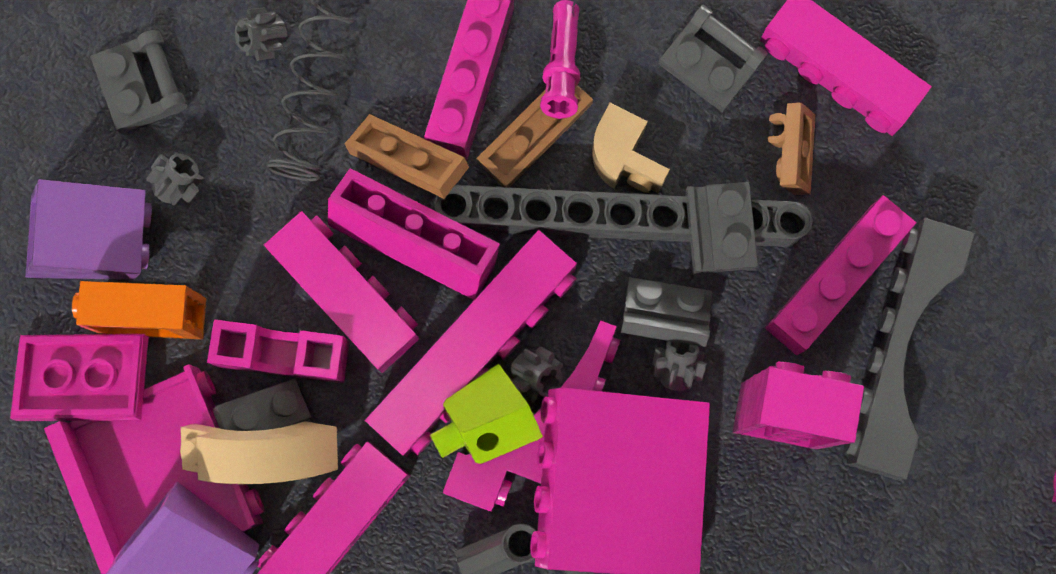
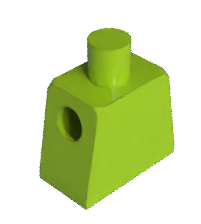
[430,364,543,464]

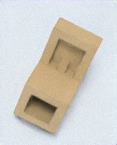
[592,103,670,193]

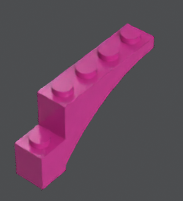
[443,321,620,512]

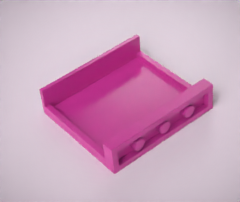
[44,364,265,574]
[530,387,710,574]

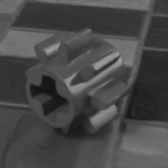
[235,7,287,61]
[146,152,203,205]
[652,341,707,391]
[511,346,563,403]

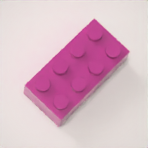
[732,361,864,449]

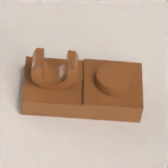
[768,103,815,195]

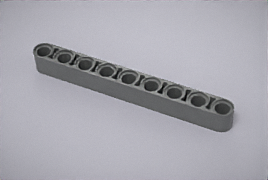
[434,185,813,247]

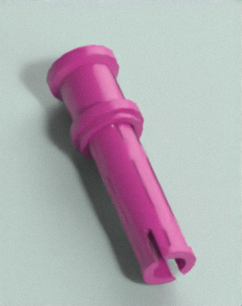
[540,0,580,119]

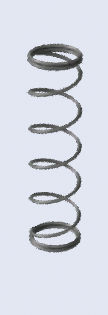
[267,0,354,181]

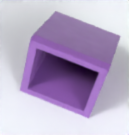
[25,179,152,279]
[106,482,260,574]

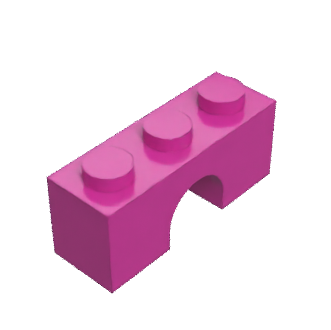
[207,319,350,383]

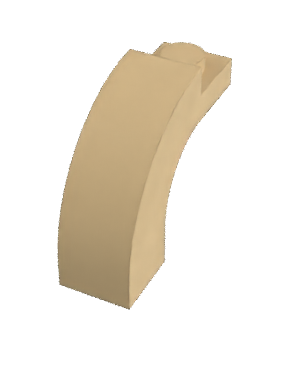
[180,421,338,484]

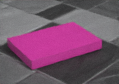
[10,334,149,421]

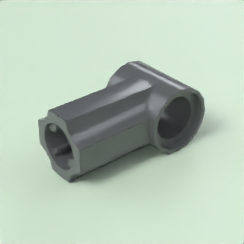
[454,523,537,574]

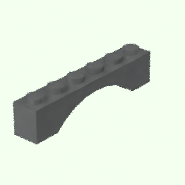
[844,218,975,480]

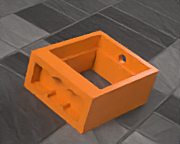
[72,281,206,339]

